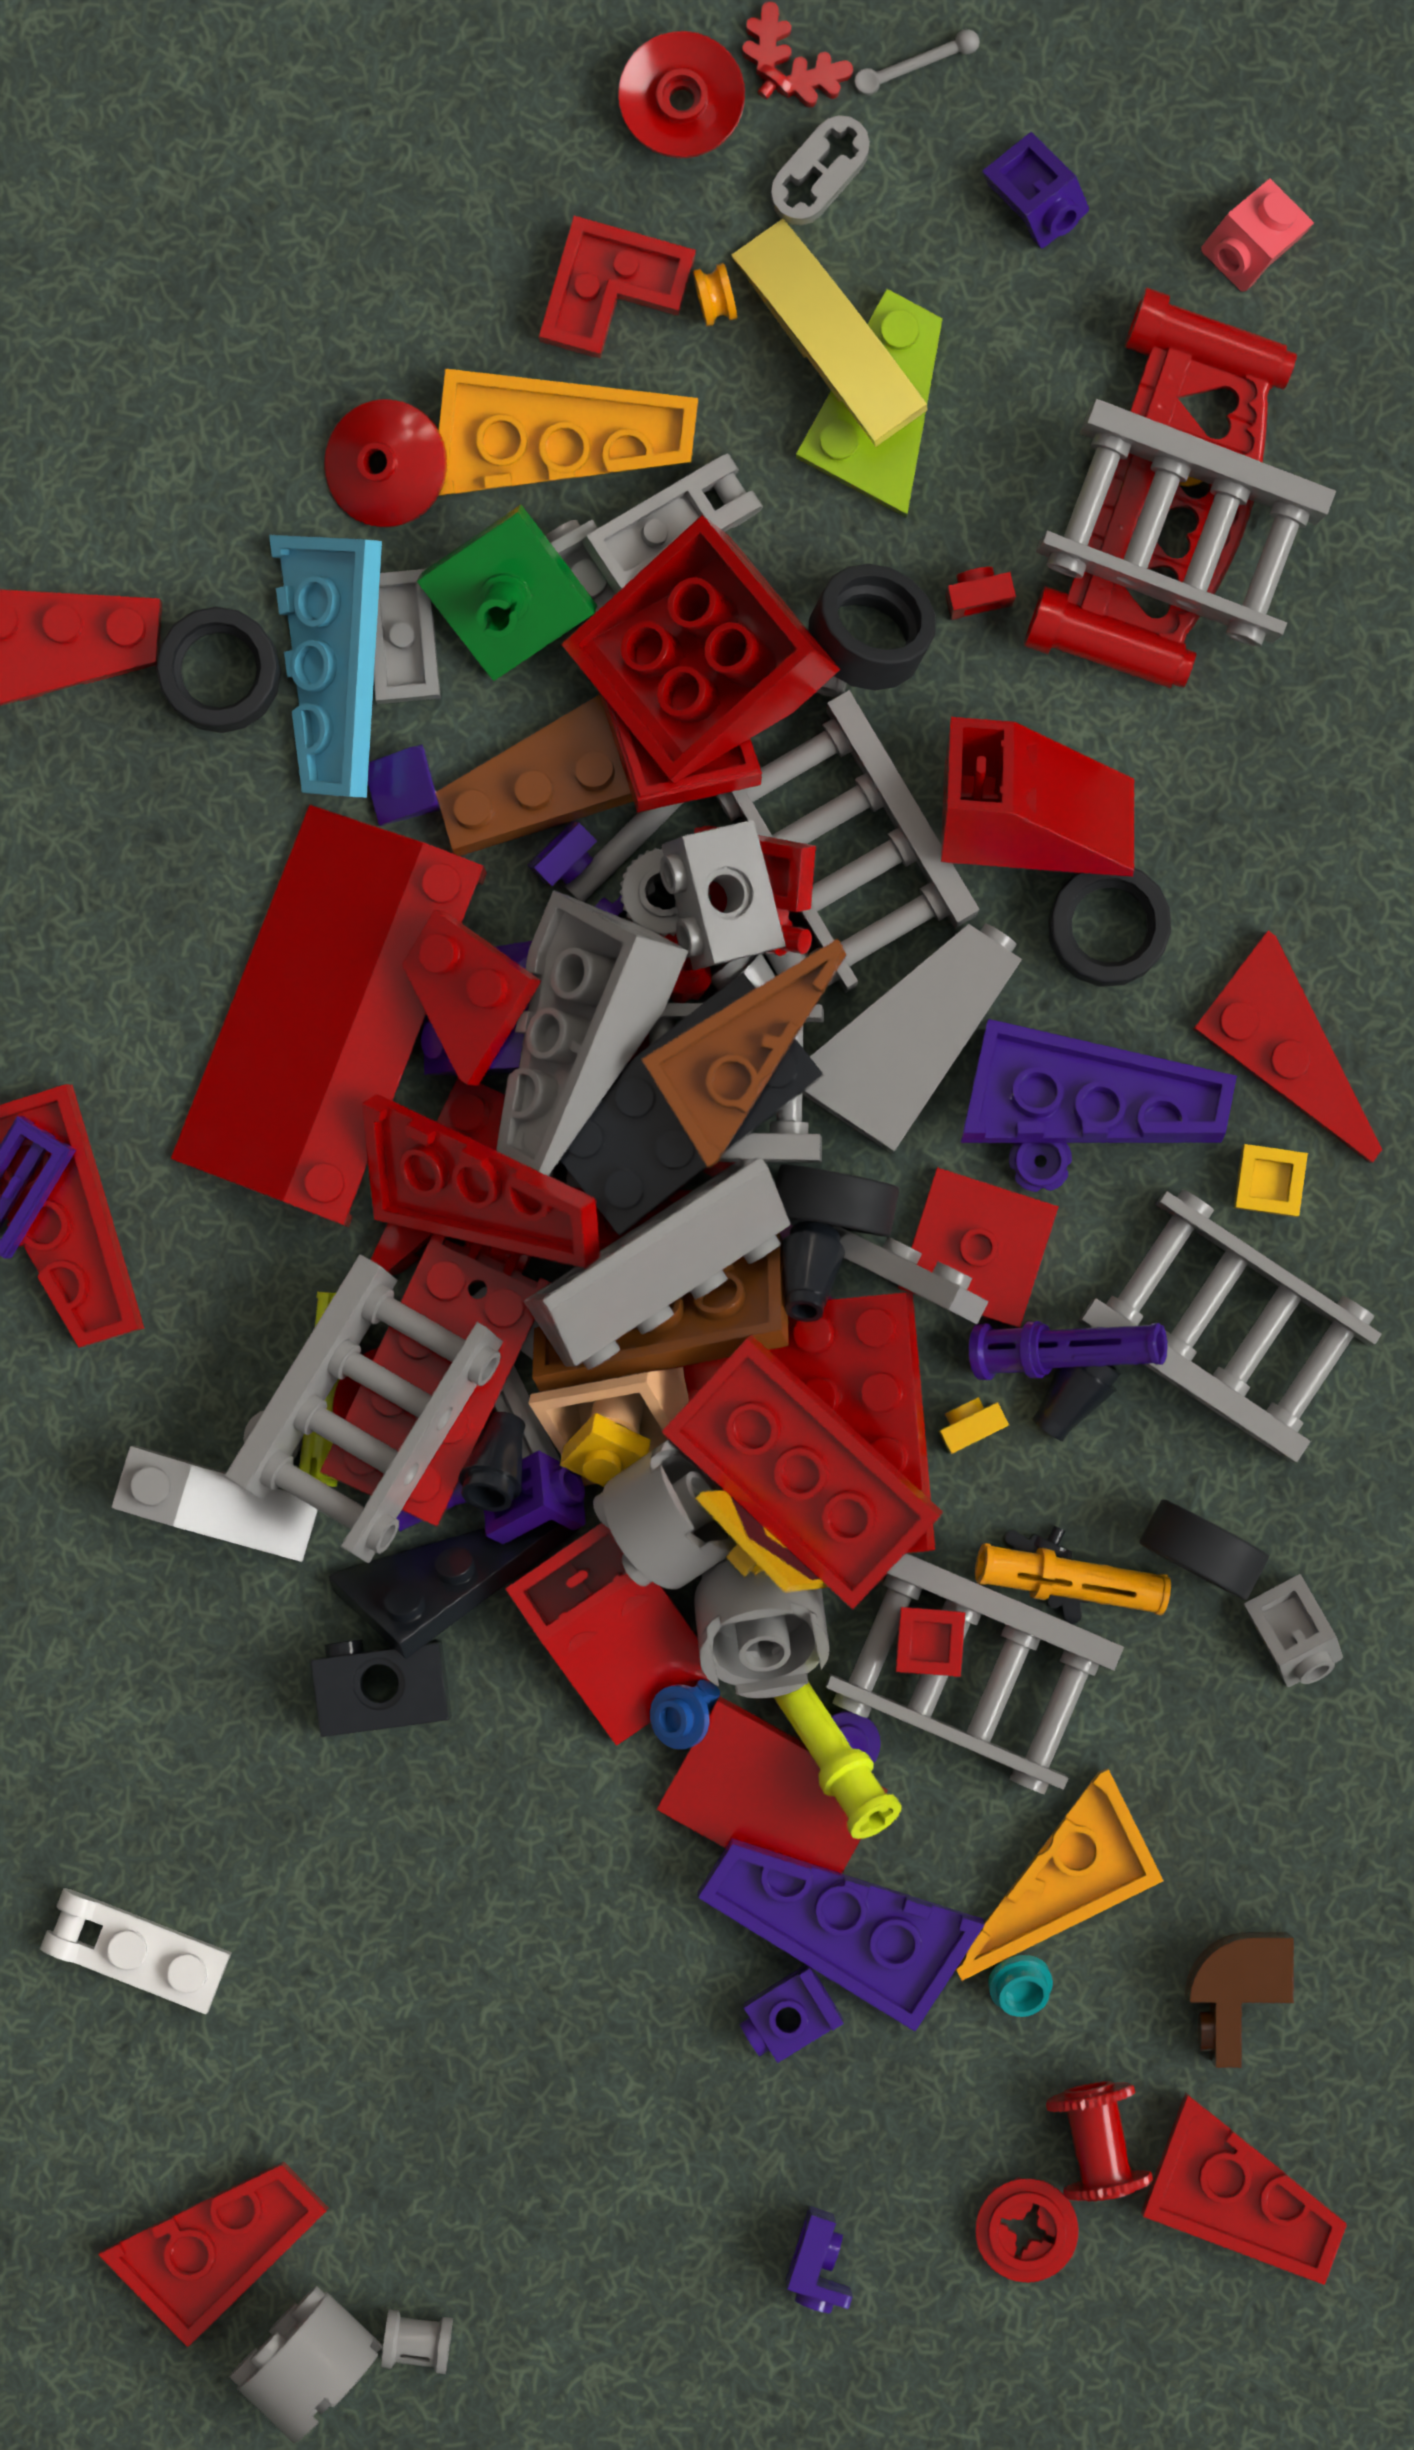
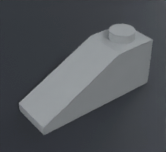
[111,1446,318,1562]

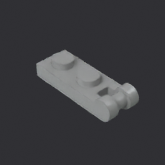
[582,454,763,594]

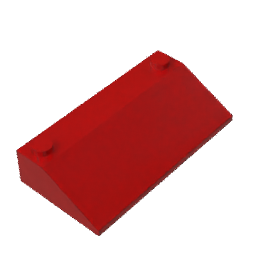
[170,804,487,1228]

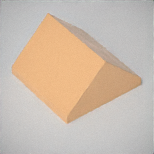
[529,1367,689,1486]

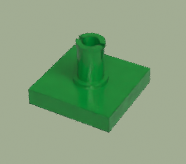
[417,504,597,681]

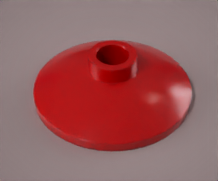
[619,31,745,158]
[324,399,447,527]

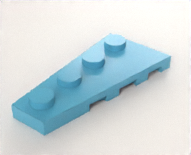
[269,535,382,798]

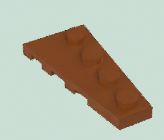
[436,695,633,856]

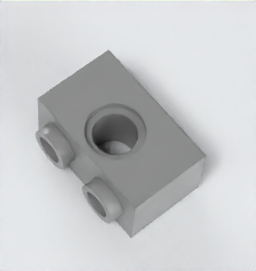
[660,820,786,970]

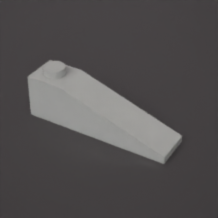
[496,891,689,1176]

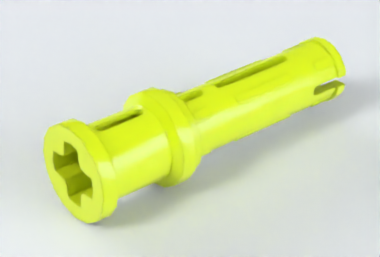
[773,1681,901,1839]

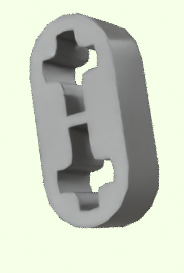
[771,115,870,225]

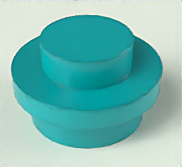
[988,1955,1053,2017]

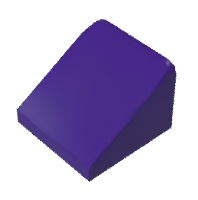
[368,744,441,826]

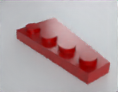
[0,1084,145,1348]

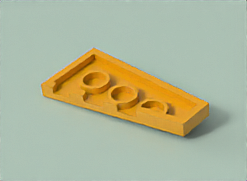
[439,369,699,496]

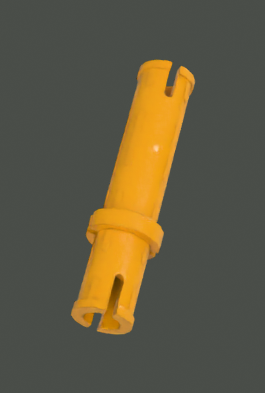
[975,1543,1171,1615]

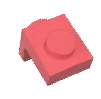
[1201,178,1314,292]

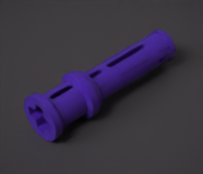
[969,1321,1168,1381]

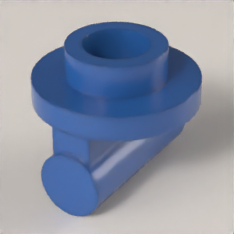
[650,1680,720,1750]

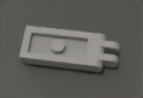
[833,1227,989,1324]

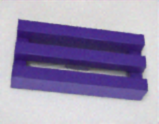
[0,1116,76,1259]

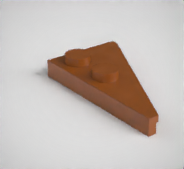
[642,939,847,1168]

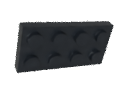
[560,972,824,1236]

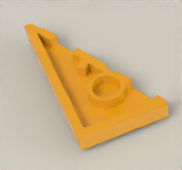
[956,1768,1164,1981]

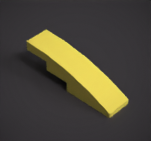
[731,218,928,447]

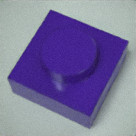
[527,821,597,886]

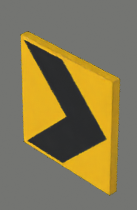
[696,1491,828,1592]

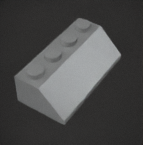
[524,1157,791,1370]

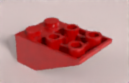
[941,717,1134,877]
[506,1523,710,1746]

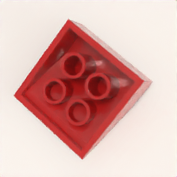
[561,514,841,783]

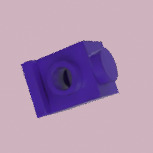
[740,1964,844,2063]

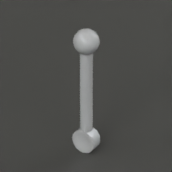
[855,29,980,96]

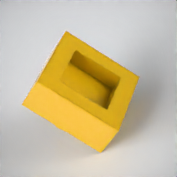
[1233,1144,1308,1217]
[938,1397,1009,1454]
[560,1413,651,1487]

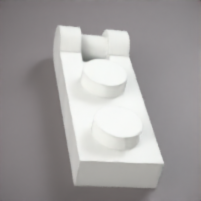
[40,1888,232,2014]

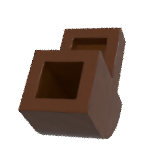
[1185,1932,1294,2068]

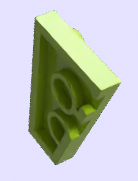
[796,289,943,518]

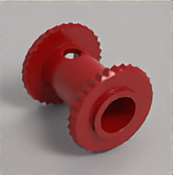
[1046,2081,1153,2202]

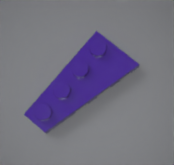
[960,1019,1237,1143]
[697,1838,985,2031]

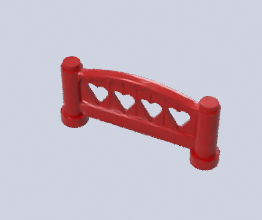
[1023,287,1297,689]

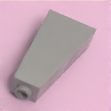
[802,923,1022,1155]

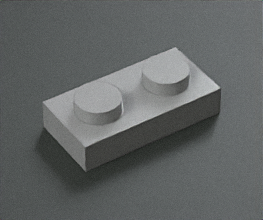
[374,569,441,704]

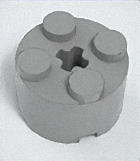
[593,1439,738,1589]
[694,1558,829,1698]
[229,2286,383,2443]

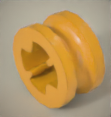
[693,263,737,326]

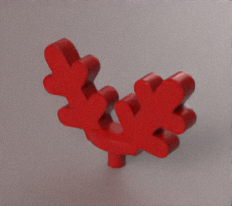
[742,2,853,108]

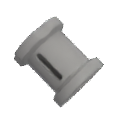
[381,2309,453,2374]

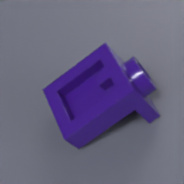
[982,132,1089,248]
[484,1450,586,1544]
[785,2206,853,2313]

